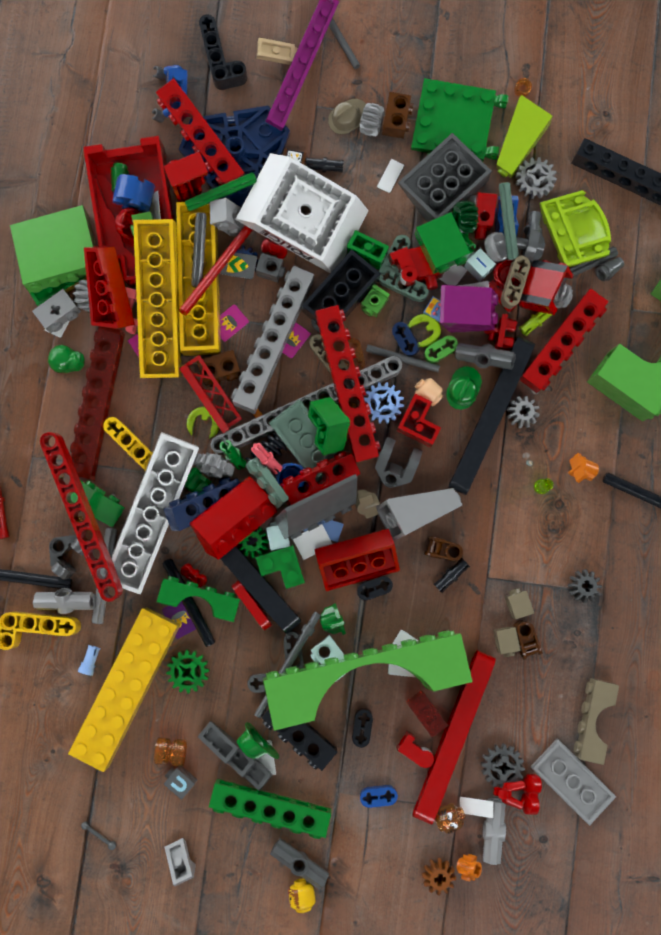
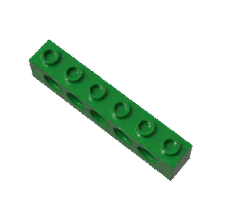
[209,779,331,839]

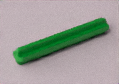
[185,172,257,211]

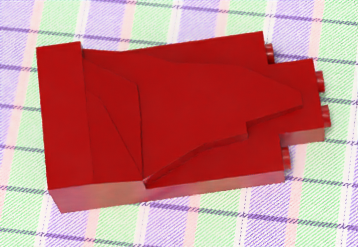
[83,136,177,286]

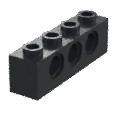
[262,708,338,771]

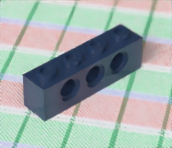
[163,477,240,531]

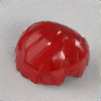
[115,207,139,240]
[493,260,522,289]

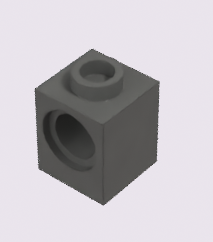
[256,253,286,283]

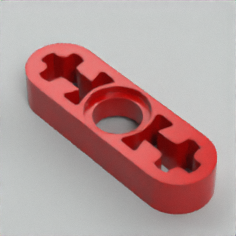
[231,580,273,631]

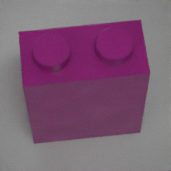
[440,285,499,333]

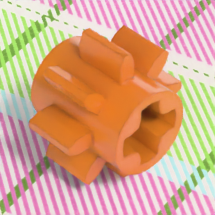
[457,854,482,882]

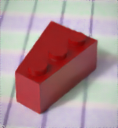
[163,152,208,202]

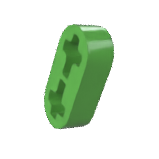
[424,336,458,364]

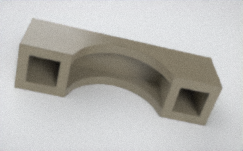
[574,678,619,765]

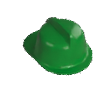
[446,366,482,410]
[237,722,280,759]

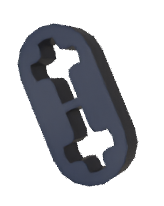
[392,322,420,356]

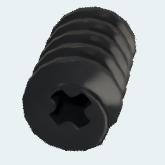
[245,432,288,468]

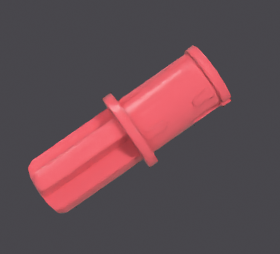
[251,443,283,475]

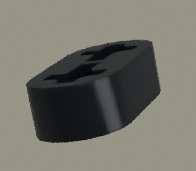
[357,576,393,601]
[352,708,373,748]

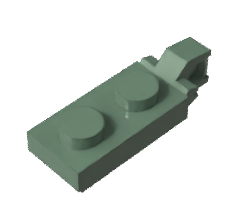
[246,457,289,508]

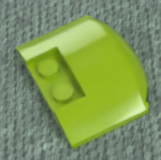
[540,190,611,267]

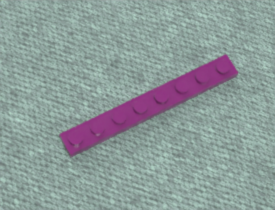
[265,0,340,131]

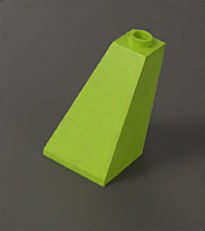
[496,95,553,178]

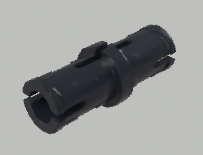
[306,157,344,173]
[434,558,470,593]

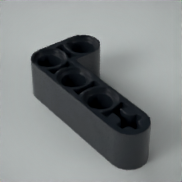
[199,14,247,90]

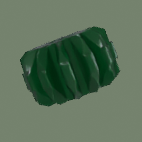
[452,201,479,234]

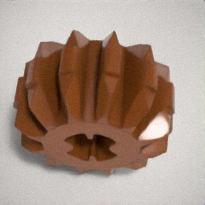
[422,858,456,896]

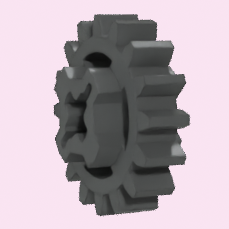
[480,743,525,787]

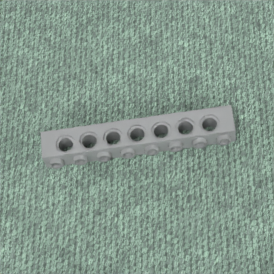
[231,266,314,414]

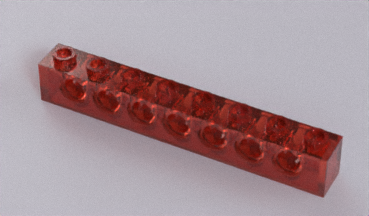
[67,326,125,481]

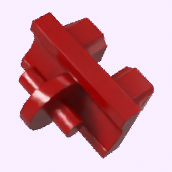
[484,314,517,350]

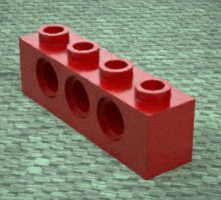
[279,450,361,506]

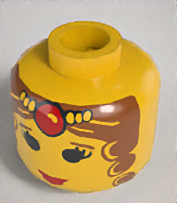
[288,878,316,913]

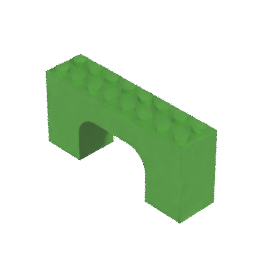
[587,279,661,422]

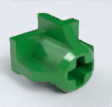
[184,467,211,492]
[319,603,346,635]

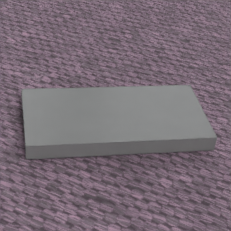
[530,739,616,826]

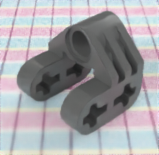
[375,437,423,488]
[49,535,84,580]

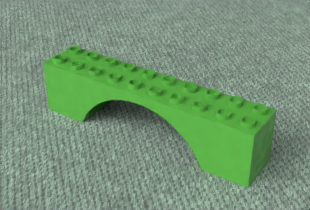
[262,630,472,731]

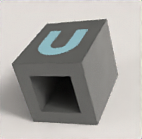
[164,764,198,800]

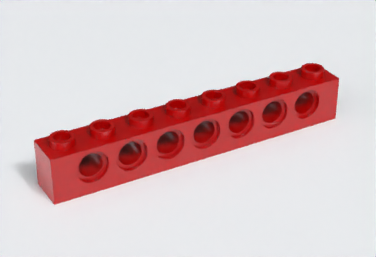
[315,305,381,463]

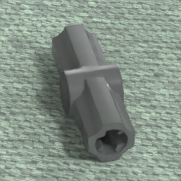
[455,343,516,370]
[270,838,329,890]

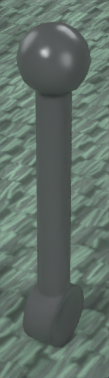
[81,822,117,850]

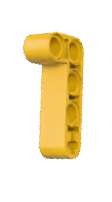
[103,417,153,471]
[0,611,81,650]

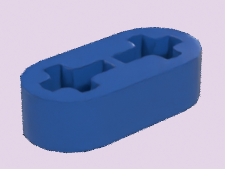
[360,785,398,808]

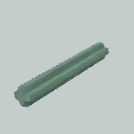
[499,182,519,260]

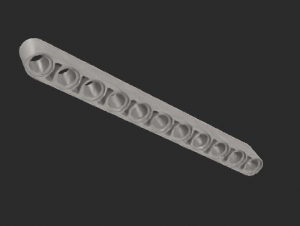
[211,356,402,455]

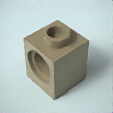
[504,588,534,619]
[493,626,520,657]

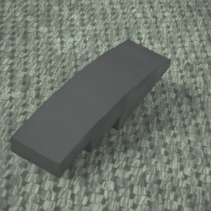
[198,721,273,790]

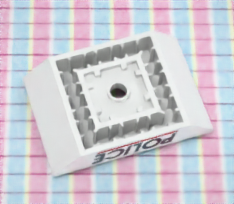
[235,153,368,273]

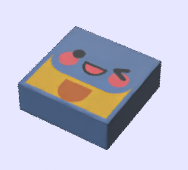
[423,296,441,322]

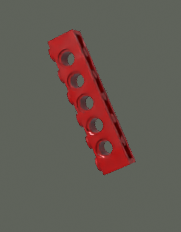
[156,78,245,186]
[520,288,609,393]

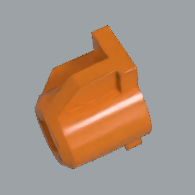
[568,453,599,483]

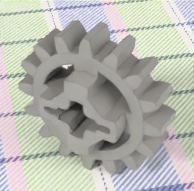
[515,157,557,199]
[193,452,235,479]

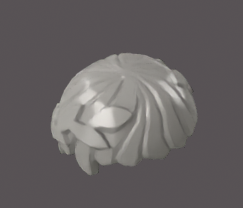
[484,232,507,262]

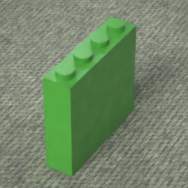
[10,205,96,293]

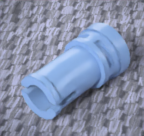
[78,645,101,676]

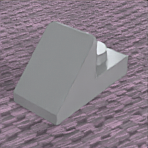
[165,838,196,886]

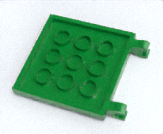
[411,78,509,162]

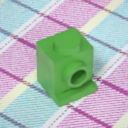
[361,284,390,317]

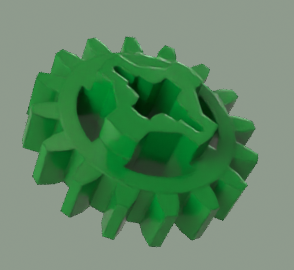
[166,649,210,694]

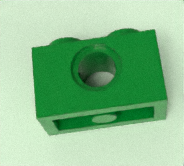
[347,230,389,270]

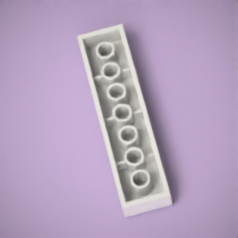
[104,432,199,595]

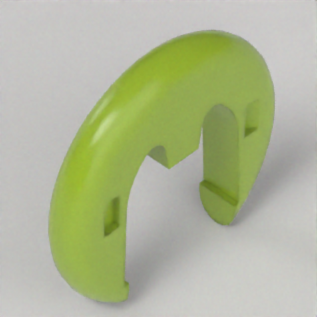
[408,314,441,347]
[186,407,220,439]

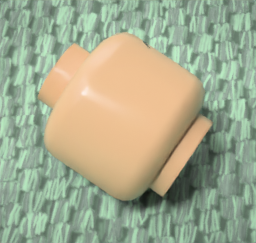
[415,378,443,406]

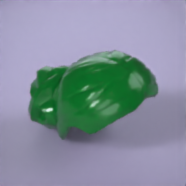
[48,345,85,373]

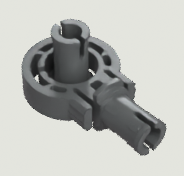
[516,211,545,263]

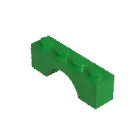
[156,576,240,622]

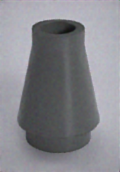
[595,257,624,281]

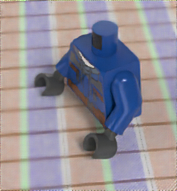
[152,65,187,123]

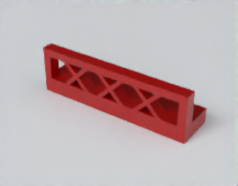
[179,354,242,433]

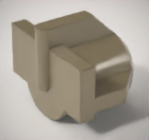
[355,490,380,519]

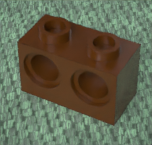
[382,92,414,139]
[197,350,241,387]

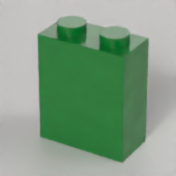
[415,212,470,274]

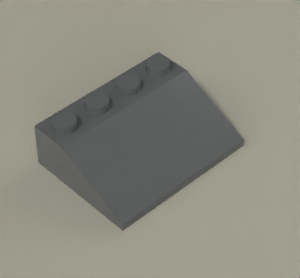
[398,133,492,222]
[275,474,357,540]

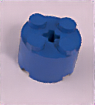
[112,174,155,213]

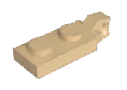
[256,38,298,65]

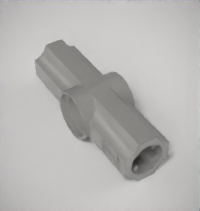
[33,588,96,614]
[482,798,506,865]

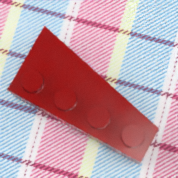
[84,246,135,328]

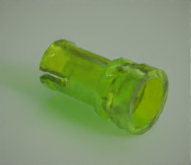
[533,478,554,494]

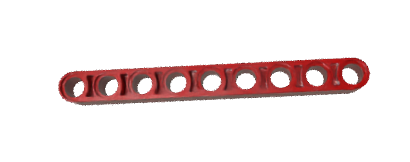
[40,432,123,602]
[412,650,496,825]

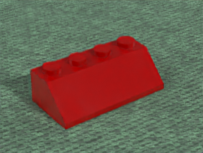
[190,476,277,560]
[314,528,400,591]

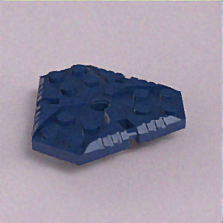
[179,106,290,208]

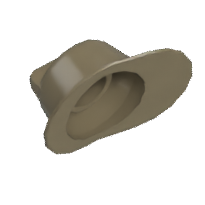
[329,99,366,134]

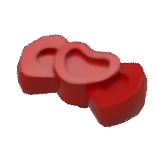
[261,238,288,259]
[181,563,207,587]

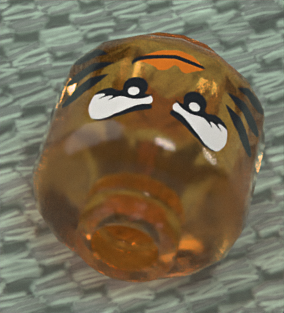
[435,803,466,834]

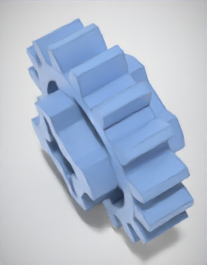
[364,382,404,424]

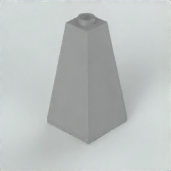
[376,488,462,541]

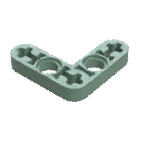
[379,235,429,302]

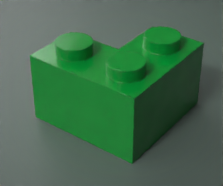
[308,397,350,456]
[71,480,125,527]
[255,545,305,589]

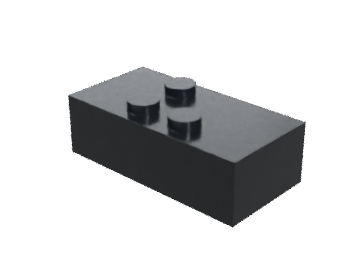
[302,250,381,332]

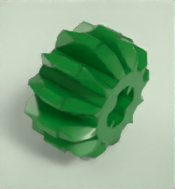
[239,527,269,558]

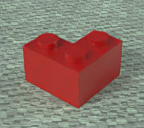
[396,394,441,448]

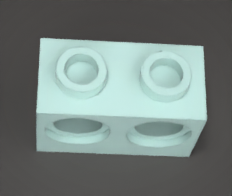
[310,635,348,682]

